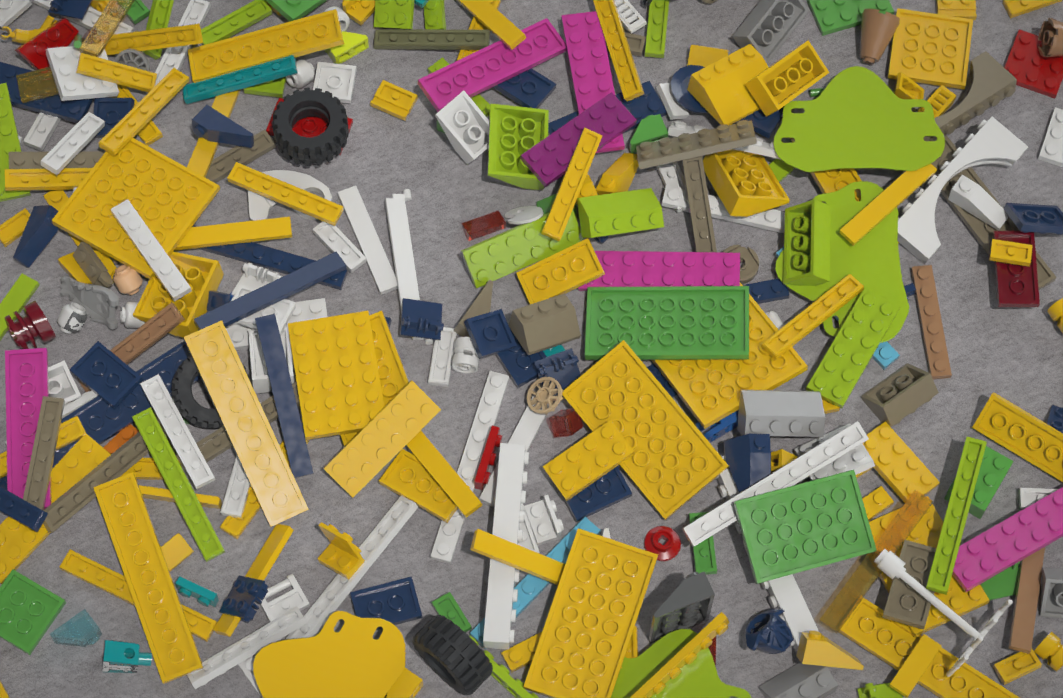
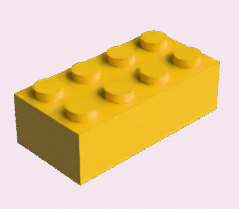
[745,40,830,117]

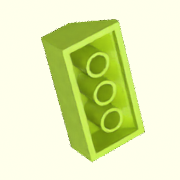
[577,188,664,238]
[783,199,831,286]

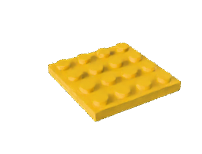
[888,8,973,90]

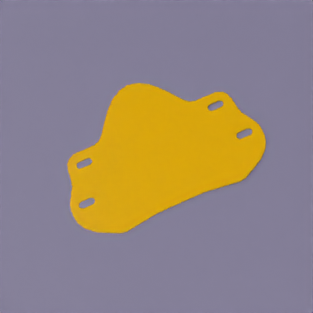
[253,611,405,698]

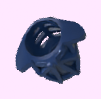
[745,608,794,654]

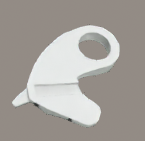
[248,170,332,221]

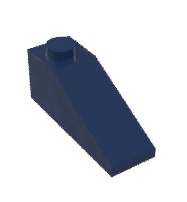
[192,105,254,148]
[13,205,59,268]

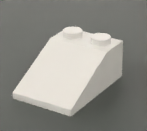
[435,91,489,165]
[248,326,294,393]

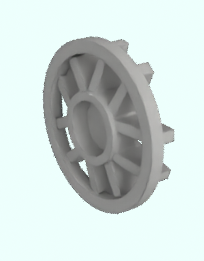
[114,48,150,72]

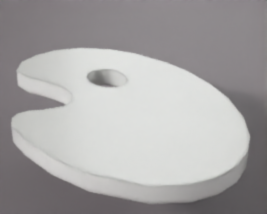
[505,206,544,224]

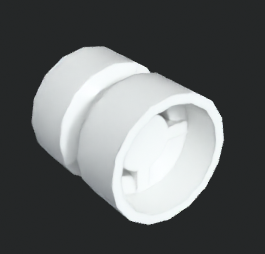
[452,337,479,374]

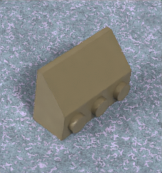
[509,293,581,355]
[861,363,939,427]

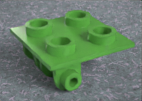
[980,561,1020,600]

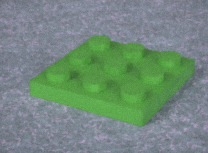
[0,569,66,655]

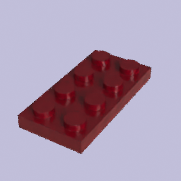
[993,231,1040,307]

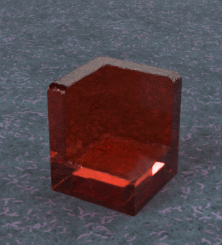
[549,408,583,437]

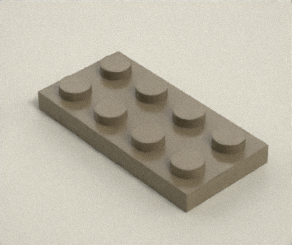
[882,540,936,630]

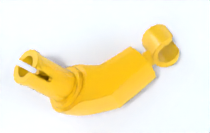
[0,15,58,44]

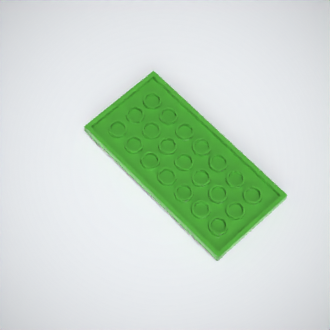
[585,286,749,360]

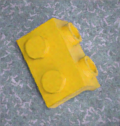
[342,0,375,25]

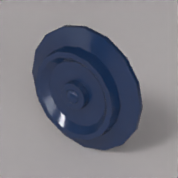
[670,65,708,113]

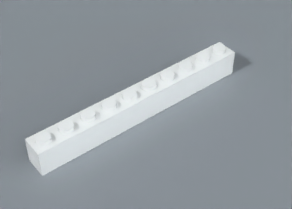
[483,443,529,650]
[715,455,819,652]

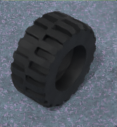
[272,88,349,166]
[171,355,251,429]
[412,615,493,696]

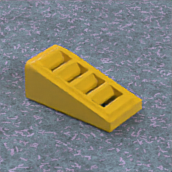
[917,85,956,118]

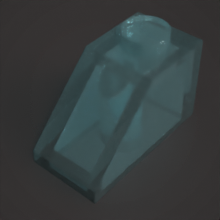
[50,609,102,647]

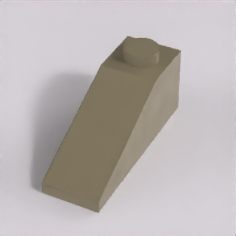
[453,280,493,337]

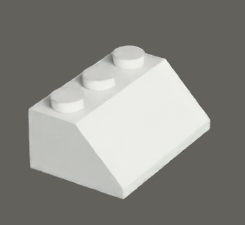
[48,360,81,404]

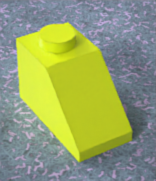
[325,31,369,64]

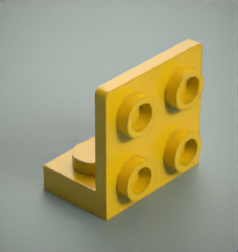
[317,522,365,580]

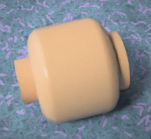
[113,265,143,295]

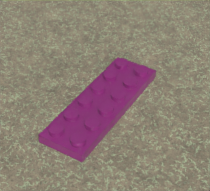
[520,92,637,187]

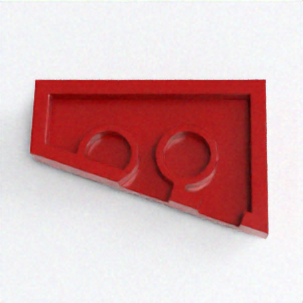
[15,18,79,74]

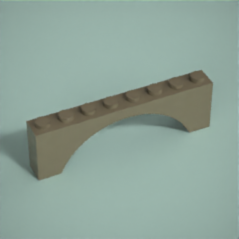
[923,51,1017,141]

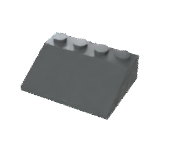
[649,572,715,644]

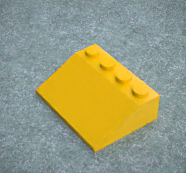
[687,44,768,125]
[703,149,790,217]
[133,252,224,338]

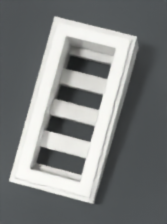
[614,0,647,34]

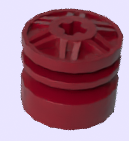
[4,301,56,349]

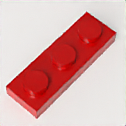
[474,425,503,490]

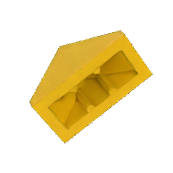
[894,72,925,99]

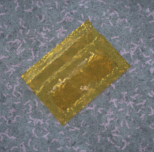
[16,67,59,103]

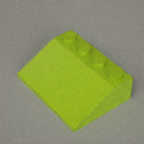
[488,104,549,191]

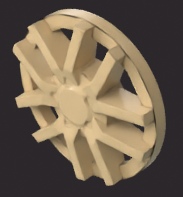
[527,377,564,415]

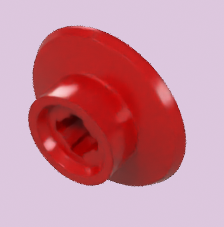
[644,526,681,561]

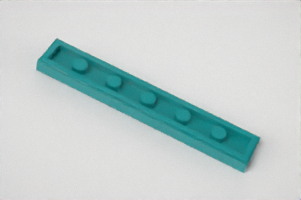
[183,55,298,104]

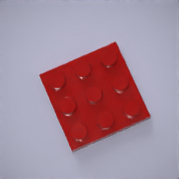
[1004,29,1063,99]

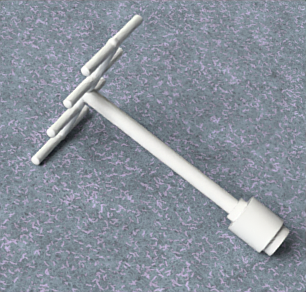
[874,549,1013,677]

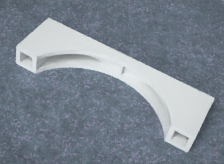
[898,117,1028,264]

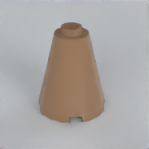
[860,9,900,65]
[1038,18,1063,57]

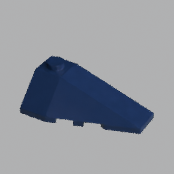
[724,433,771,493]

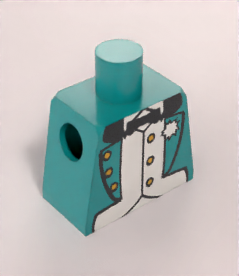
[102,640,152,673]

